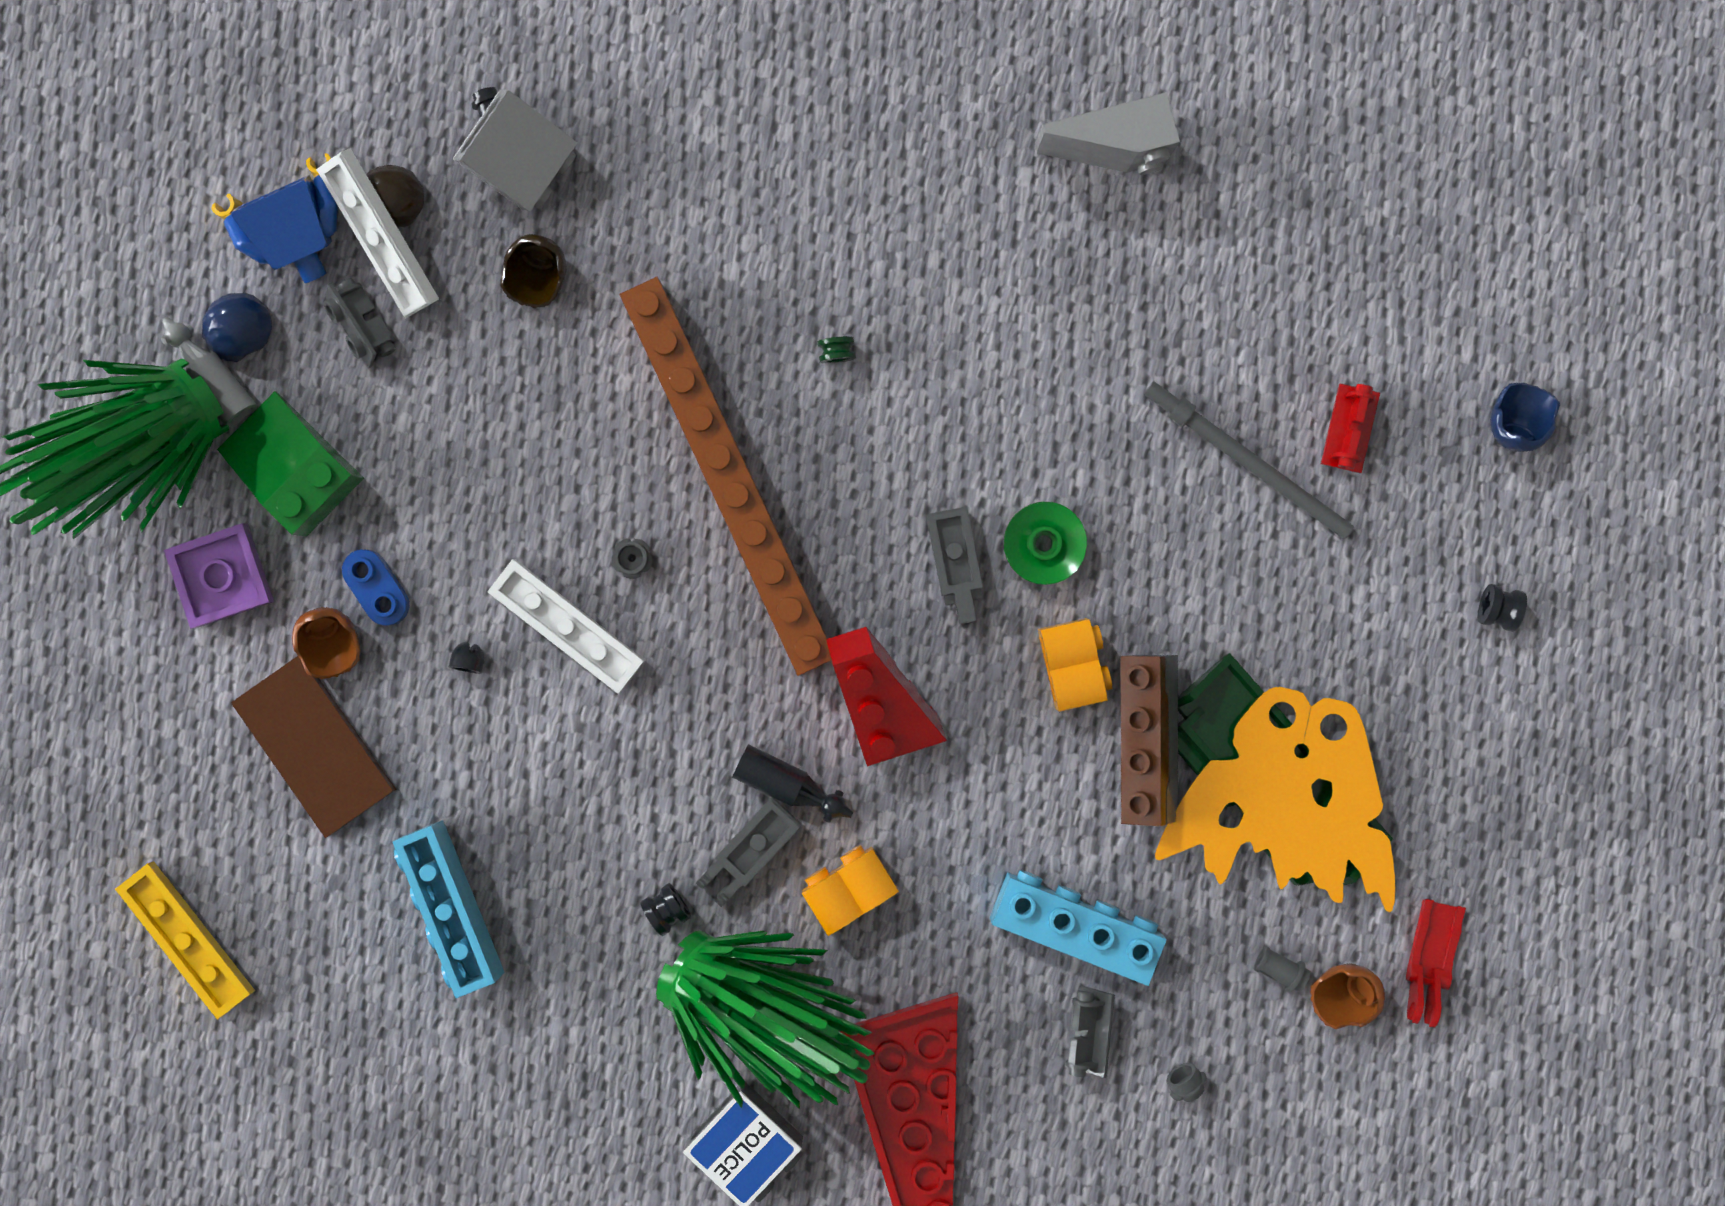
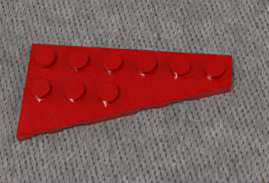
[839,992,958,1206]

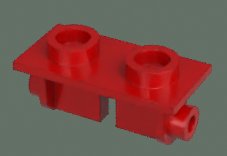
[1321,383,1380,473]

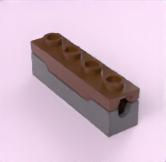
[1120,655,1178,826]

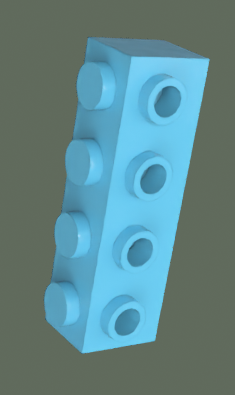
[392,820,505,998]
[990,870,1167,986]

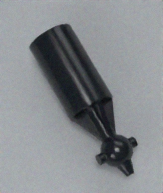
[732,744,853,822]

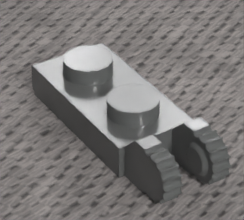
[696,797,802,907]

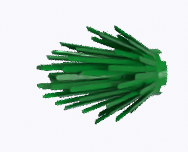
[0,358,229,539]
[656,930,875,1109]

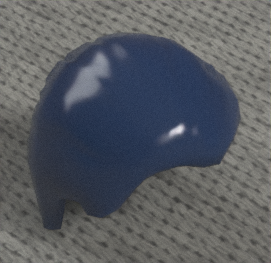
[202,293,272,362]
[1490,382,1560,452]

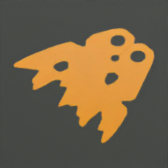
[1155,687,1395,912]

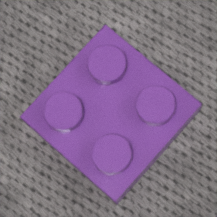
[164,523,274,629]

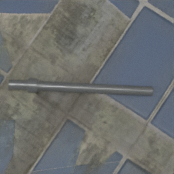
[1144,381,1354,539]

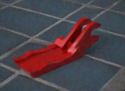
[1406,899,1466,1028]

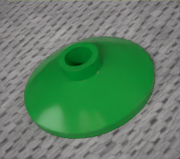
[1003,502,1087,585]

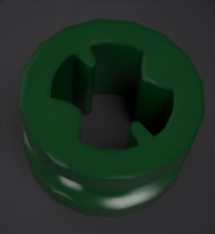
[817,336,856,363]

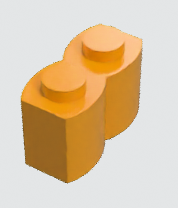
[1038,618,1113,711]
[802,845,899,936]

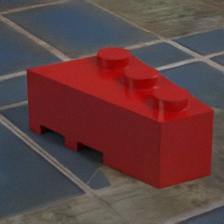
[826,627,947,767]

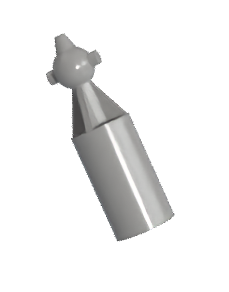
[161,317,258,428]

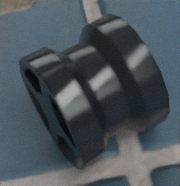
[1477,584,1527,632]
[640,883,691,936]

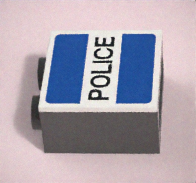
[683,1082,803,1206]

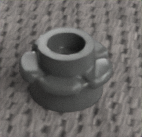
[612,539,653,579]
[1166,1063,1207,1102]

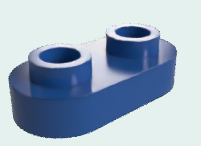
[342,549,410,625]

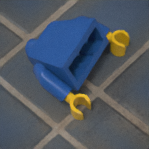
[211,153,339,283]

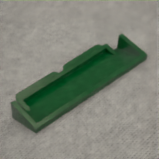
[1178,653,1393,886]

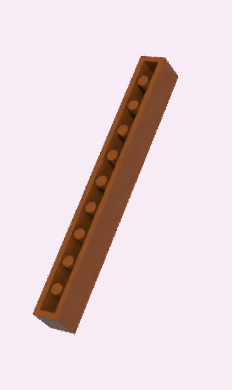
[619,277,831,676]

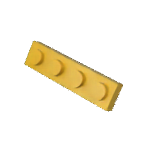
[115,861,255,1020]

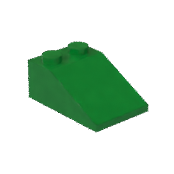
[217,391,364,537]

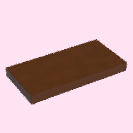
[231,656,397,838]

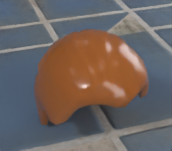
[292,607,360,679]
[1310,963,1385,1029]

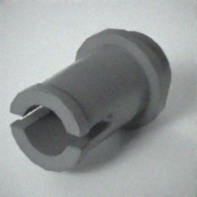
[1253,946,1311,993]

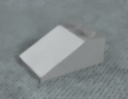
[1034,92,1180,175]

